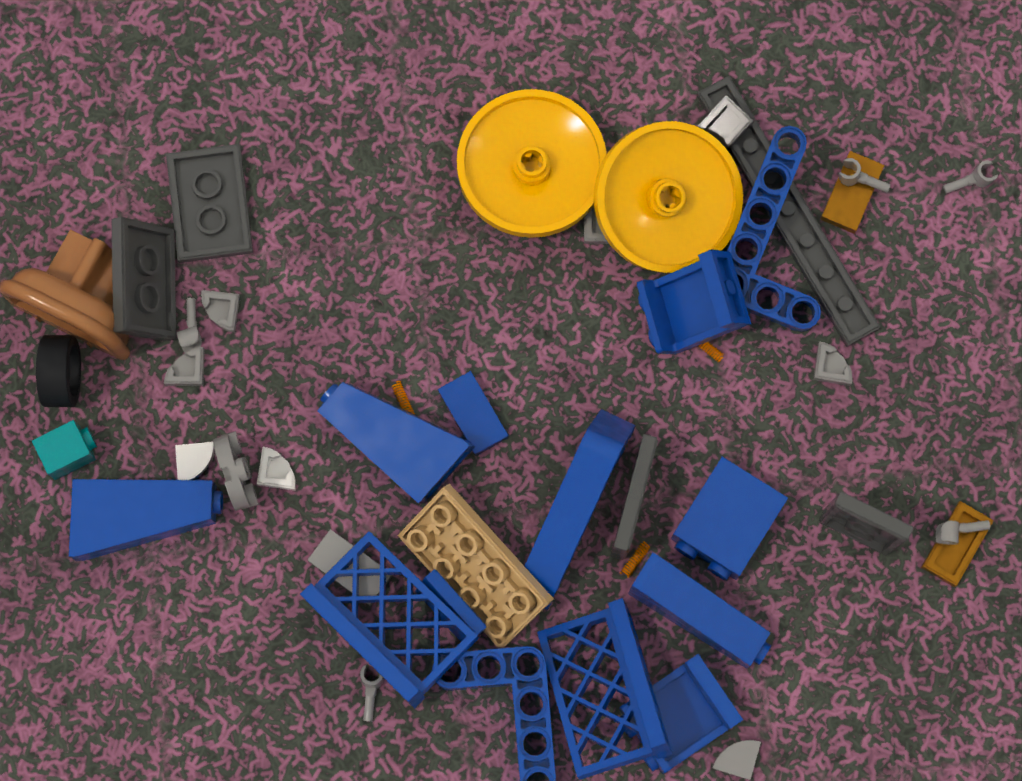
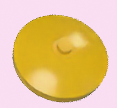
[457,89,607,238]
[594,121,743,273]

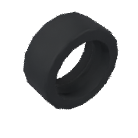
[36,335,81,407]

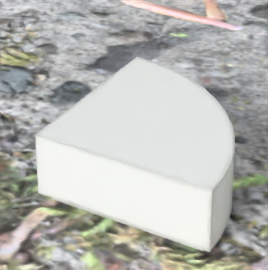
[175,442,215,480]
[257,447,296,491]

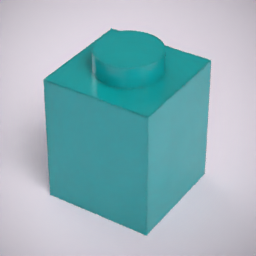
[32,420,98,480]

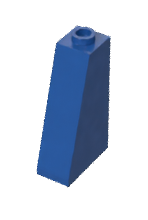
[317,382,476,504]
[69,479,223,561]
[628,552,771,669]

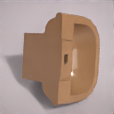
[0,229,130,360]

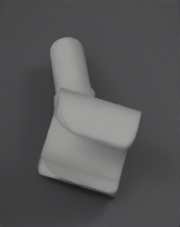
[839,158,890,193]
[943,160,998,194]
[177,298,202,352]
[936,520,990,545]
[360,665,384,722]

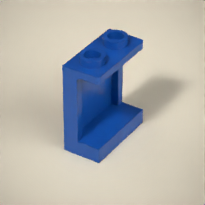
[637,250,751,354]
[671,457,788,581]
[619,654,743,774]

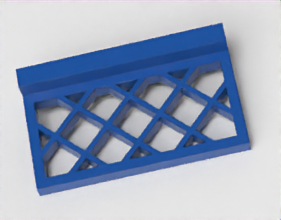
[300,531,479,709]
[537,598,673,780]

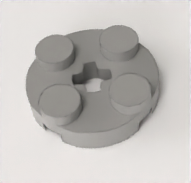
[213,431,259,511]

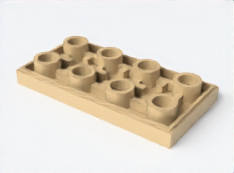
[398,483,554,648]

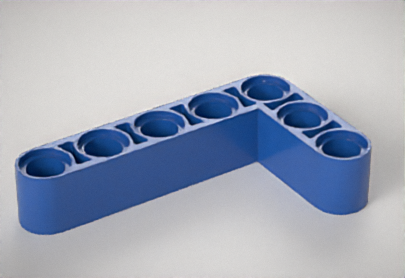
[727,126,821,332]
[525,409,636,611]
[432,646,556,781]

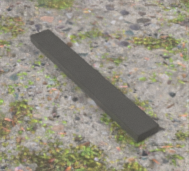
[696,76,881,347]

